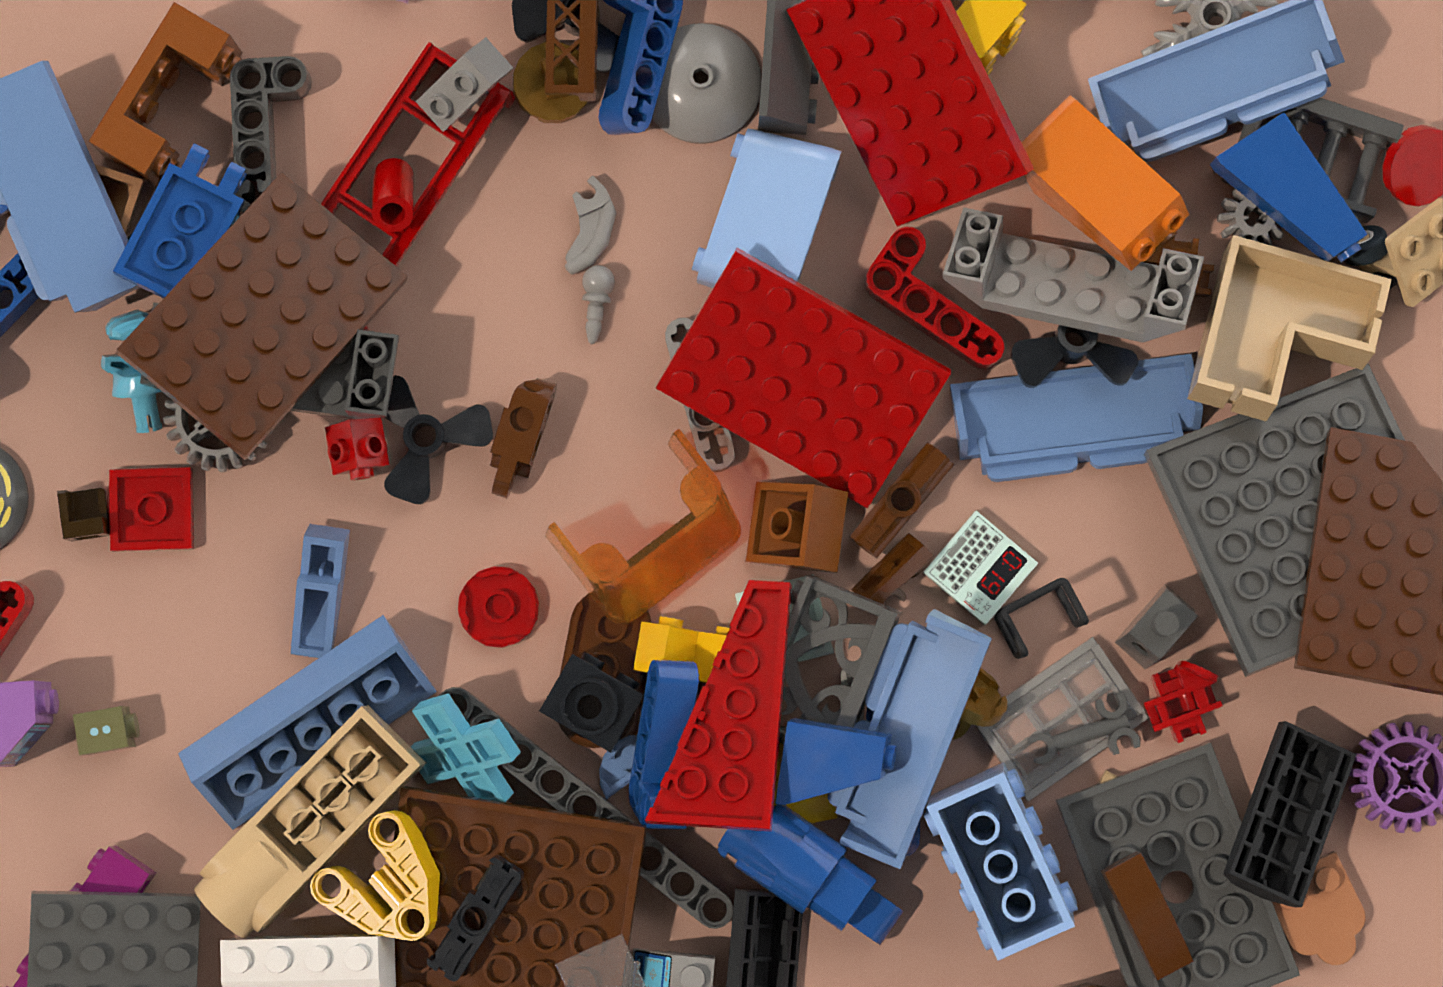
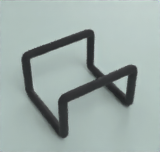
[994,578,1089,659]

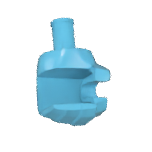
[101,309,162,433]

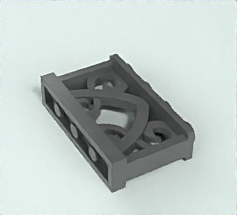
[779,575,902,744]

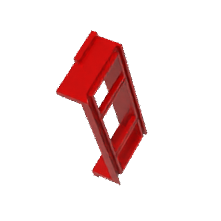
[321,42,516,267]

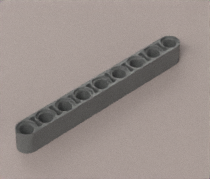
[439,687,733,929]

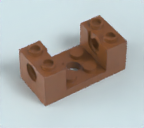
[88,2,243,187]

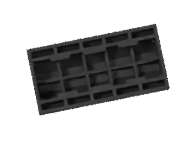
[1223,721,1356,908]
[726,888,803,987]

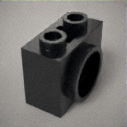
[539,651,644,753]

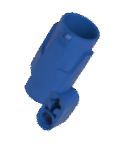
[717,804,904,945]

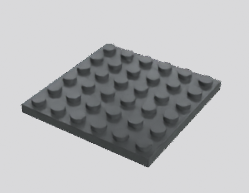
[1144,364,1405,677]

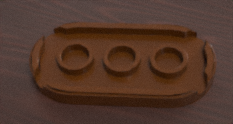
[558,586,651,748]

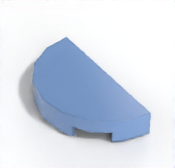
[599,735,637,799]

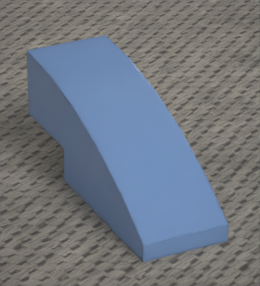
[290,524,350,658]

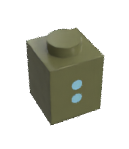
[73,706,140,755]

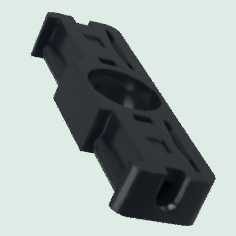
[427,855,524,982]

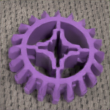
[1348,722,1443,833]

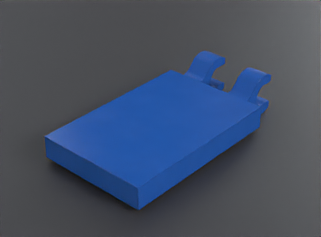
[113,143,247,299]

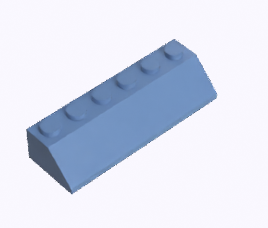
[178,615,437,830]

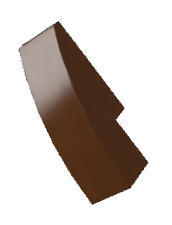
[1100,851,1194,981]

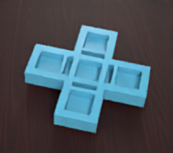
[411,693,521,803]

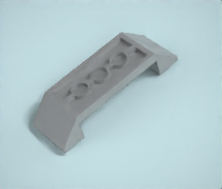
[943,207,1204,342]

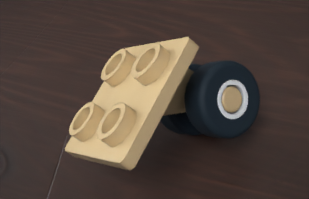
[1344,198,1443,307]

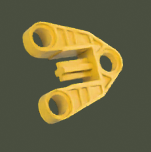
[310,810,440,941]

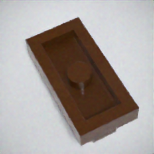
[851,533,934,605]

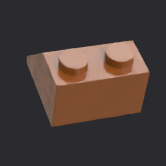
[745,481,848,573]

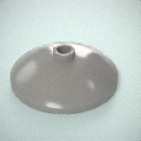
[652,23,761,144]

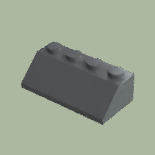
[758,0,819,135]

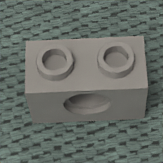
[415,37,513,132]

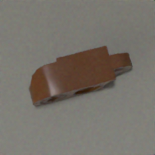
[490,378,557,499]

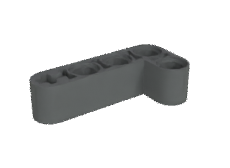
[230,56,312,213]

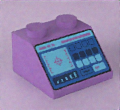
[0,680,59,767]

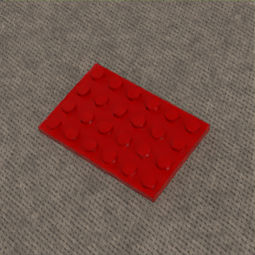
[787,0,1034,227]
[655,247,951,509]

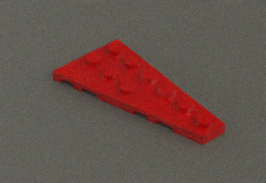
[645,580,792,832]

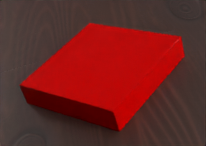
[109,467,194,552]

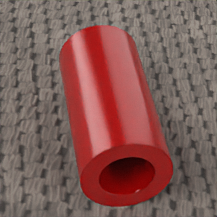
[372,158,414,232]

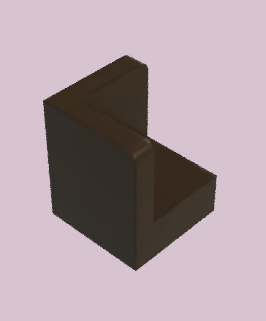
[57,488,110,542]

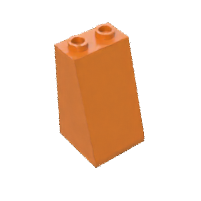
[1021,95,1190,271]

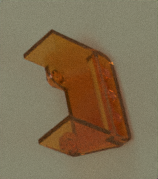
[545,429,741,625]

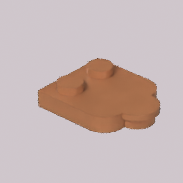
[1272,851,1365,965]

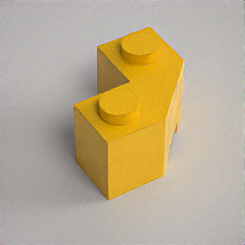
[633,616,730,683]

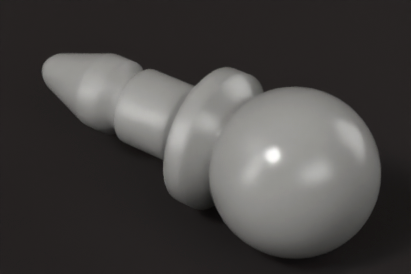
[582,265,615,344]

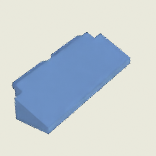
[1088,0,1345,162]
[0,60,139,313]
[950,354,1203,482]
[828,609,992,869]

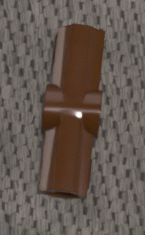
[849,442,955,559]

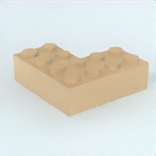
[1187,235,1392,421]

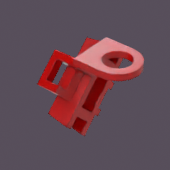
[1143,660,1223,743]

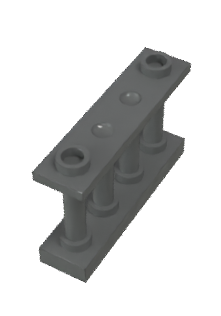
[1214,98,1404,224]

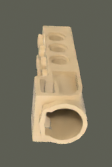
[194,705,426,938]

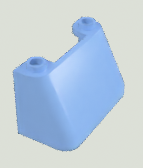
[692,128,842,288]

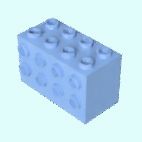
[924,762,1078,961]

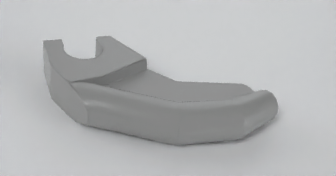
[565,175,616,275]

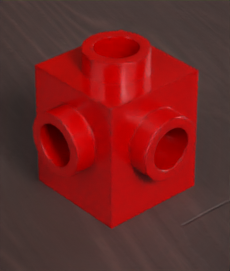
[325,418,390,481]

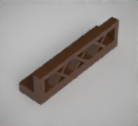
[545,0,599,101]

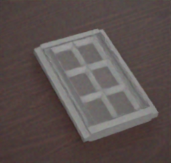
[975,637,1149,801]

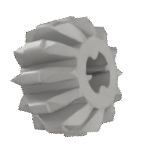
[1217,189,1284,246]

